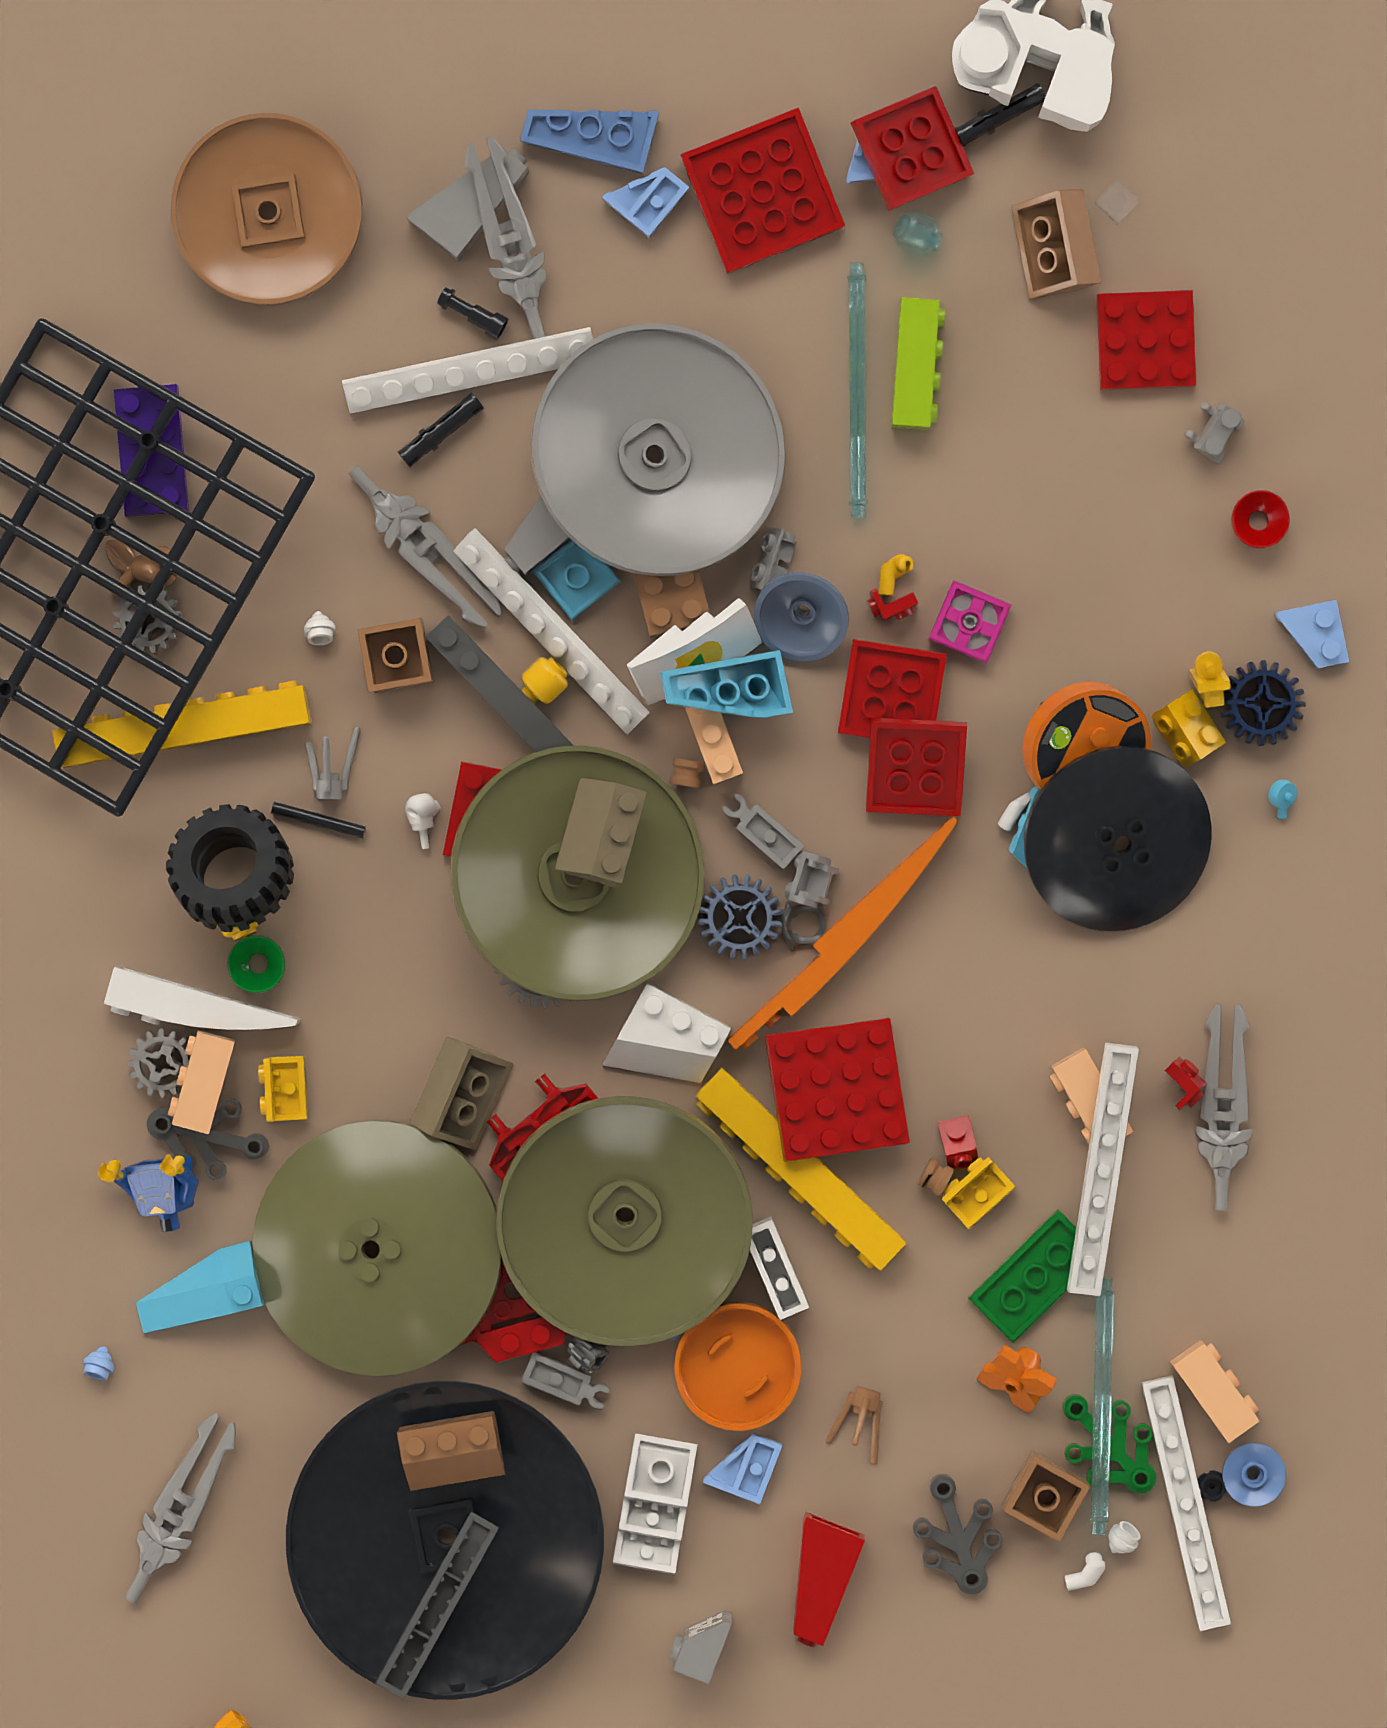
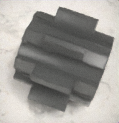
[567,1336,609,1373]

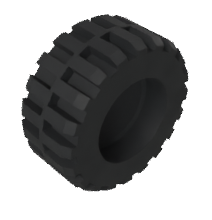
[166,804,294,932]

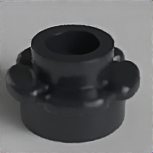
[1197,1470,1227,1502]

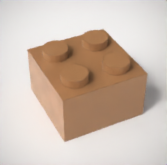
[634,571,710,638]
[357,618,434,693]
[1001,1450,1090,1542]

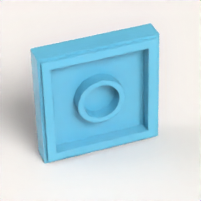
[532,539,621,621]

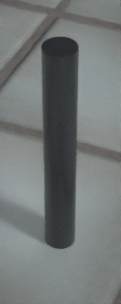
[271,801,366,839]

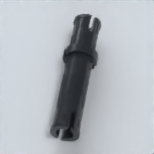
[955,83,1046,147]
[397,392,484,468]

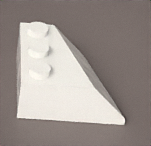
[603,982,731,1083]

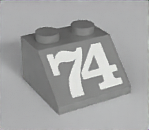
[669,1610,732,1684]

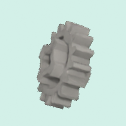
[113,586,182,654]
[127,1028,190,1098]

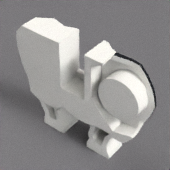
[952,0,1115,132]

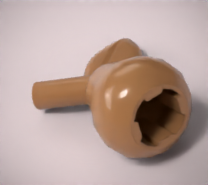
[105,540,177,598]

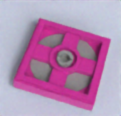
[928,580,1012,664]

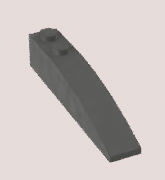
[426,615,574,752]
[375,1512,499,1699]

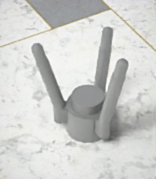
[306,727,360,799]

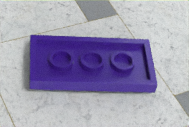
[114,384,189,517]

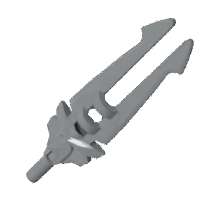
[465,136,546,339]
[349,466,502,628]
[1195,1004,1253,1210]
[125,1413,236,1603]

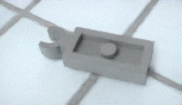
[723,794,804,869]
[521,1352,610,1409]

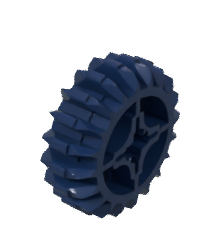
[1220,660,1306,746]

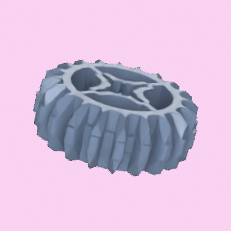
[697,874,783,960]

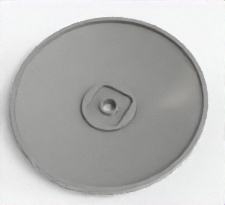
[531,324,785,576]

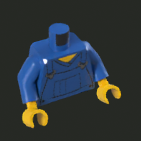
[98,1154,199,1232]

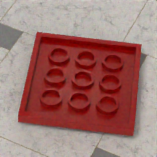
[680,107,845,274]
[764,1018,910,1162]

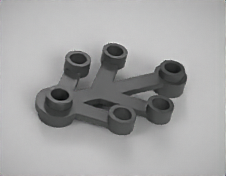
[147,1099,269,1180]
[913,1474,1002,1595]

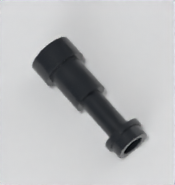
[437,287,509,341]

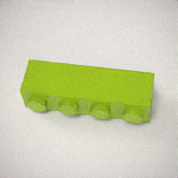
[891,297,945,430]

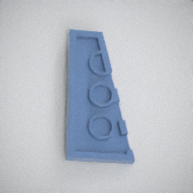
[520,110,659,174]

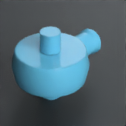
[1268,779,1297,819]

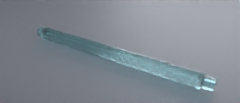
[847,263,868,518]
[1090,1278,1115,1535]

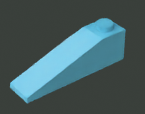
[660,650,793,719]
[136,1240,265,1333]

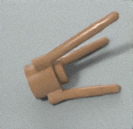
[825,1386,883,1465]

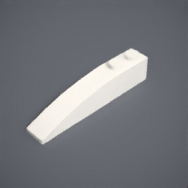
[104,966,301,1030]

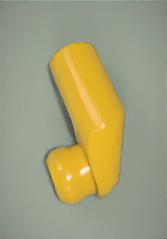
[878,554,914,596]

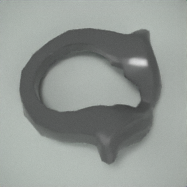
[781,902,826,951]

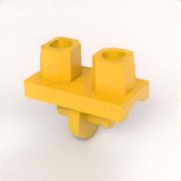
[1189,651,1231,708]

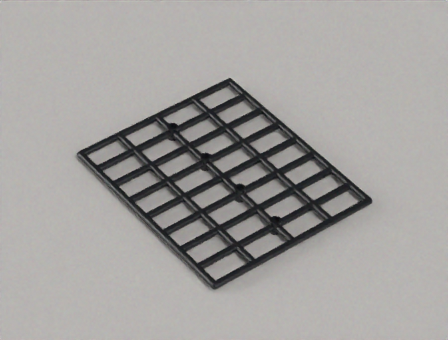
[0,318,315,817]

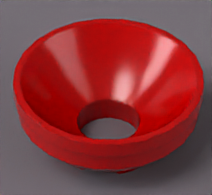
[1231,490,1290,549]

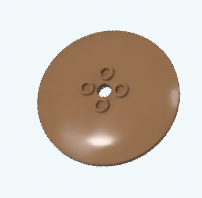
[171,113,362,305]

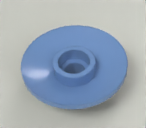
[1222,1443,1286,1507]

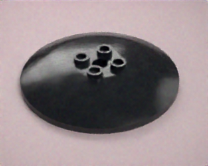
[1024,746,1212,931]

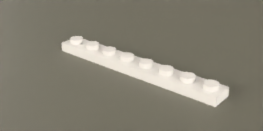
[342,327,593,414]
[453,528,650,735]
[1067,1043,1139,1296]
[1141,1375,1231,1631]

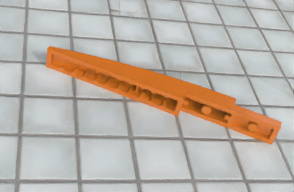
[727,816,958,1050]

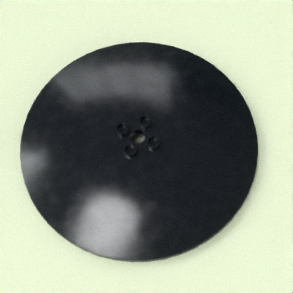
[286,1381,604,1700]

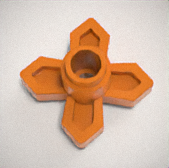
[976,1345,1057,1413]

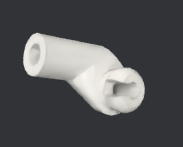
[998,793,1032,831]
[1064,1552,1105,1591]

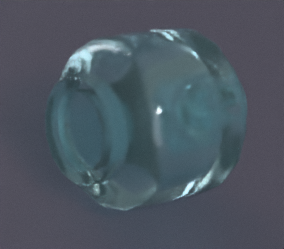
[893,210,943,257]

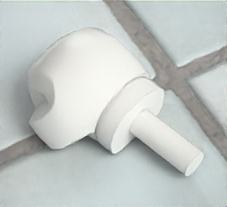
[405,793,441,849]

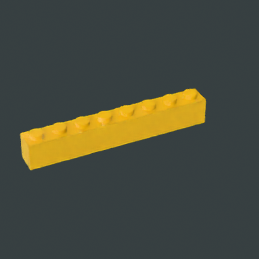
[52,680,312,768]
[695,1067,906,1271]

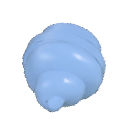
[83,1346,115,1381]

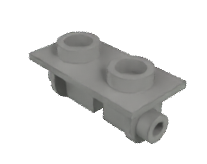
[750,527,796,590]

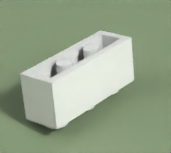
[750,1216,809,1320]

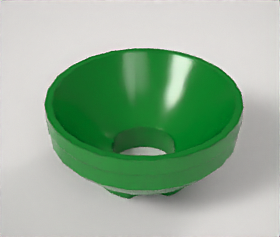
[227,935,285,993]

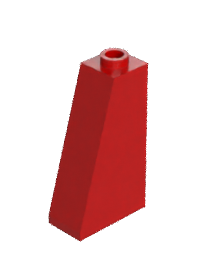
[793,1512,865,1647]

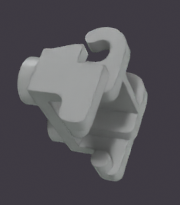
[1184,402,1245,464]
[785,851,840,908]

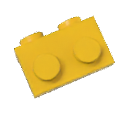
[1151,689,1226,768]
[258,1055,308,1122]
[942,1157,1016,1230]

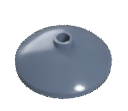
[754,572,849,661]

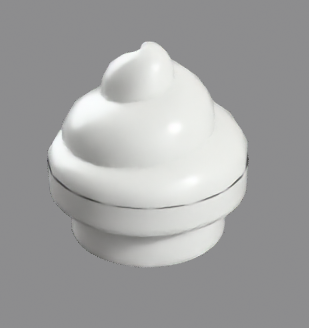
[304,611,336,645]
[1108,1521,1141,1554]

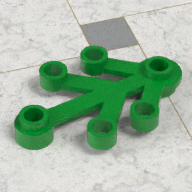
[1062,1394,1157,1494]

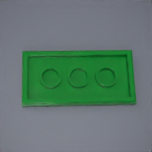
[968,1209,1076,1343]

